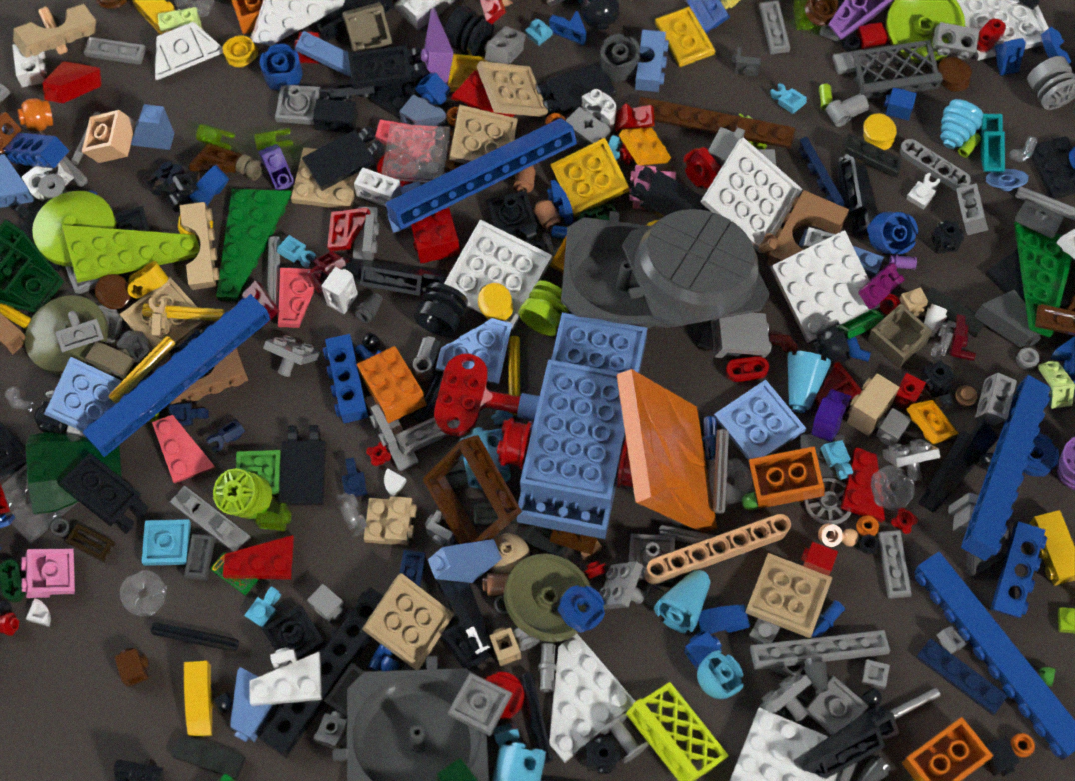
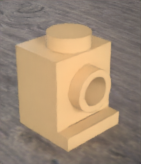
[900,287,928,319]
[489,627,521,666]

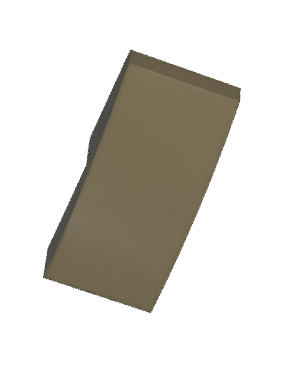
[84,342,135,379]

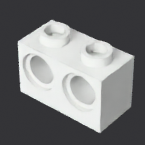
[13,44,47,87]
[22,160,74,202]
[354,167,401,207]
[321,267,358,314]

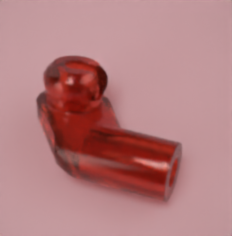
[769,334,798,354]

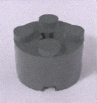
[600,34,640,82]

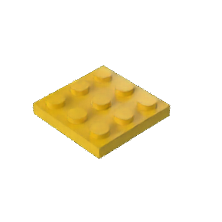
[550,138,630,217]

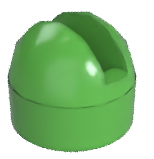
[741,492,758,510]
[1038,667,1056,687]

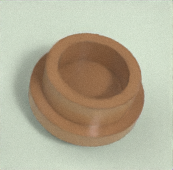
[955,385,977,407]

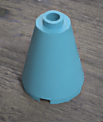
[788,351,831,413]
[654,570,711,633]

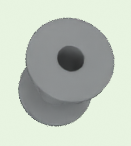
[38,174,69,202]
[602,714,649,763]

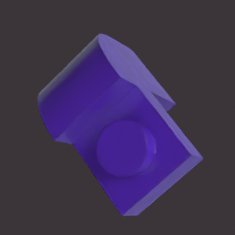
[812,389,851,442]

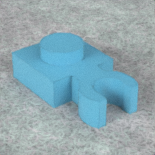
[771,83,807,114]
[277,235,316,268]

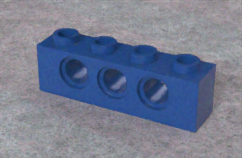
[3,133,69,168]
[323,334,369,423]
[990,521,1047,618]

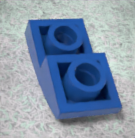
[1041,26,1072,63]
[188,165,230,206]
[547,180,573,225]
[699,605,750,634]

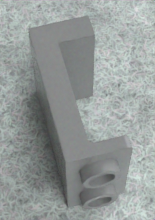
[711,313,772,358]

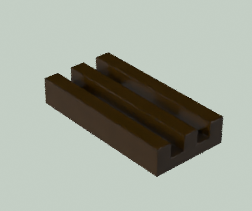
[65,523,116,563]

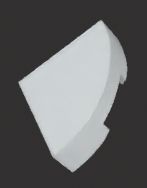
[384,469,407,497]
[26,598,51,627]

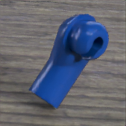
[846,337,871,362]
[355,344,382,360]
[368,644,394,672]

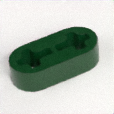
[579,203,616,221]
[0,560,25,603]

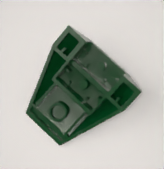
[0,219,64,313]
[26,432,122,515]

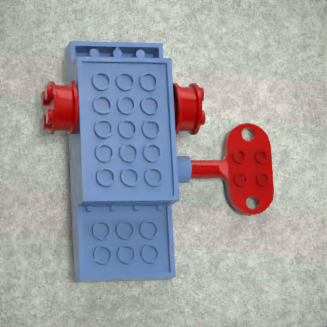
[434,313,647,539]

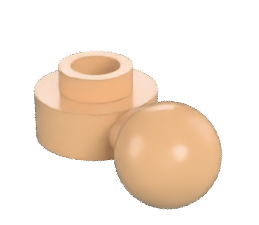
[818,523,859,547]

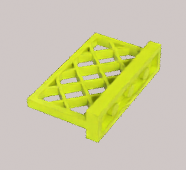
[626,682,729,781]

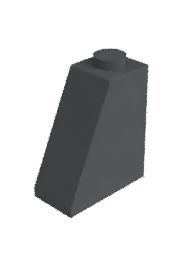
[974,290,1041,348]

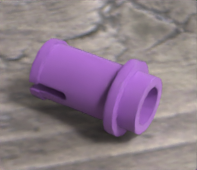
[889,254,917,270]

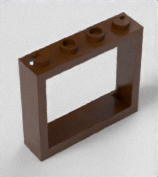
[423,435,522,544]

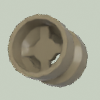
[236,154,264,181]

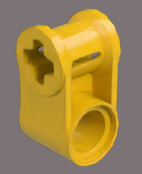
[127,261,169,298]

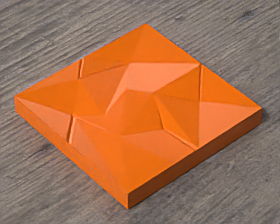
[617,369,717,533]

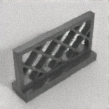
[852,40,943,99]

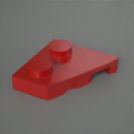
[815,363,862,406]

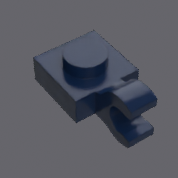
[169,403,209,426]
[206,419,245,453]
[342,457,368,499]

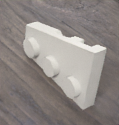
[250,652,322,706]

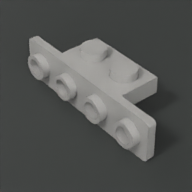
[353,207,379,281]
[365,396,418,471]

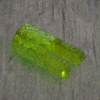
[196,124,235,150]
[254,128,293,151]

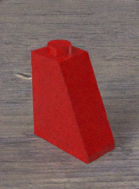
[43,61,102,103]

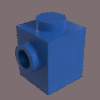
[414,73,451,105]
[884,88,917,121]
[684,631,722,671]

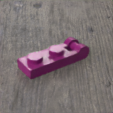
[858,262,905,310]

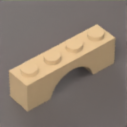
[13,4,96,58]
[180,202,219,290]

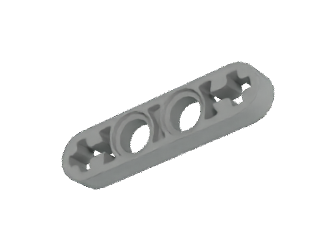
[900,139,971,192]

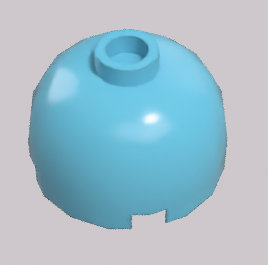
[697,650,744,699]

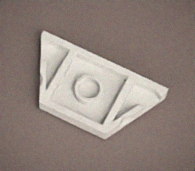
[155,22,223,80]

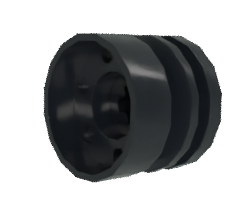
[445,5,494,56]
[414,282,468,337]

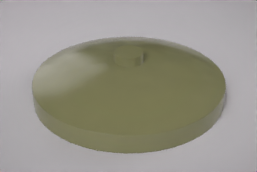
[25,295,109,375]
[504,554,591,642]

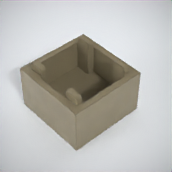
[342,2,392,53]
[868,304,933,369]

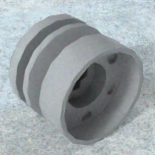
[1027,56,1075,110]

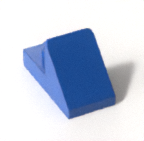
[549,11,586,46]
[995,38,1026,76]
[1050,337,1075,381]

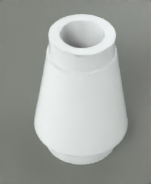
[924,304,947,337]

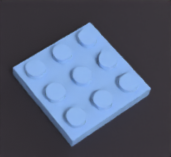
[44,357,122,432]
[714,380,806,461]

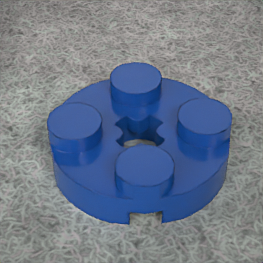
[1023,433,1059,477]
[558,585,605,633]

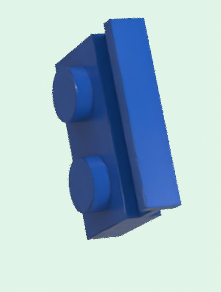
[687,0,730,33]

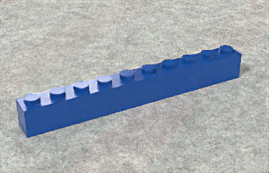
[385,118,577,230]
[83,294,271,457]
[961,375,1051,561]
[914,551,1075,760]

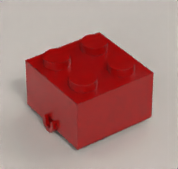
[411,208,460,264]

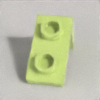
[158,7,202,31]
[1038,361,1075,409]

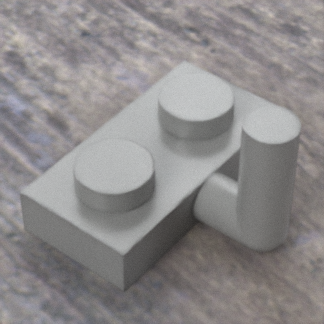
[55,310,104,352]

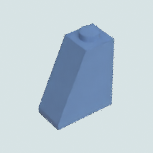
[131,104,175,150]
[0,154,34,208]
[428,539,502,583]
[230,667,277,742]

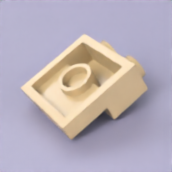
[364,496,417,546]

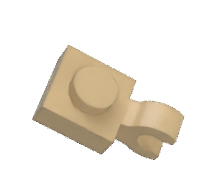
[149,297,167,335]

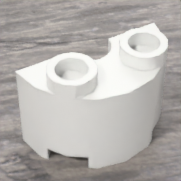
[582,89,616,133]

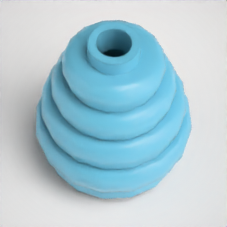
[940,99,983,149]

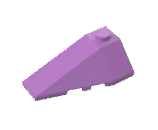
[828,0,894,40]
[421,8,453,84]

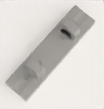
[170,485,251,552]

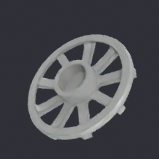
[804,478,852,525]

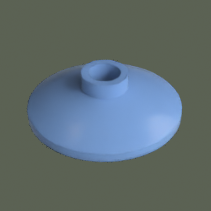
[986,169,1029,191]

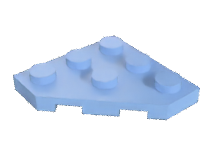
[436,318,512,385]

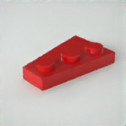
[451,69,516,118]
[840,447,885,523]
[223,535,294,580]

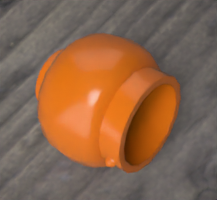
[18,98,53,132]

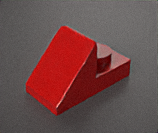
[615,104,655,133]

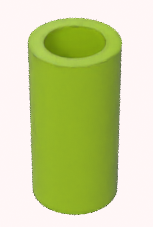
[819,84,833,111]
[958,133,981,158]

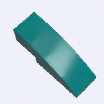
[979,114,1005,172]

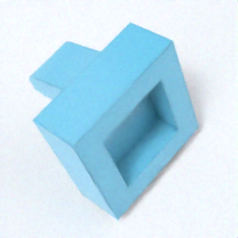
[525,18,553,46]
[493,722,520,747]

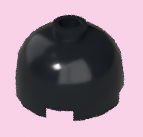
[580,0,620,30]
[813,319,851,363]

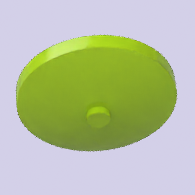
[886,0,965,64]
[32,191,116,266]

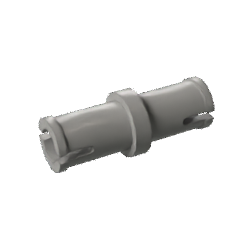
[538,643,557,692]

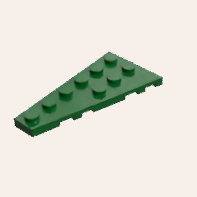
[216,189,293,301]
[1014,222,1072,338]

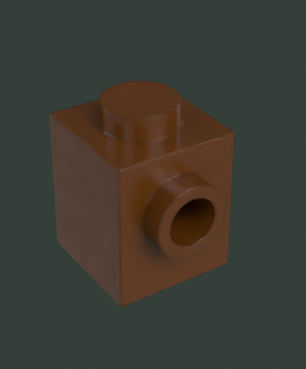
[114,648,149,687]

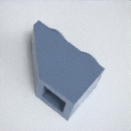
[399,95,447,129]

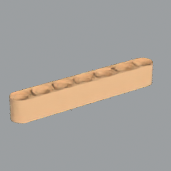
[644,514,791,585]

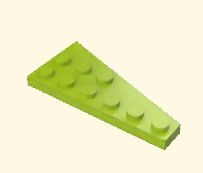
[62,225,200,283]

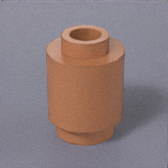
[513,165,536,193]
[534,200,561,231]
[483,573,509,596]

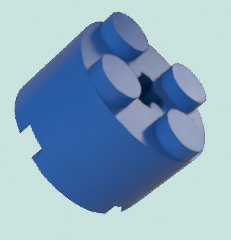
[260,44,303,90]
[867,212,918,254]

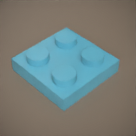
[142,519,191,566]

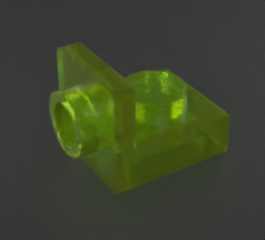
[256,503,291,531]

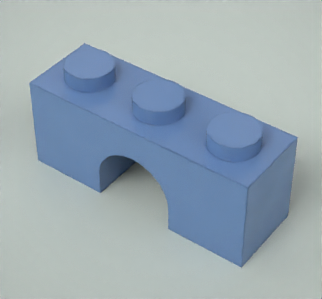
[635,30,669,92]

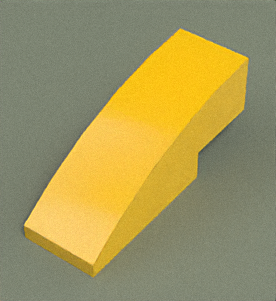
[184,661,213,737]

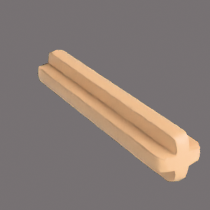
[39,7,68,54]

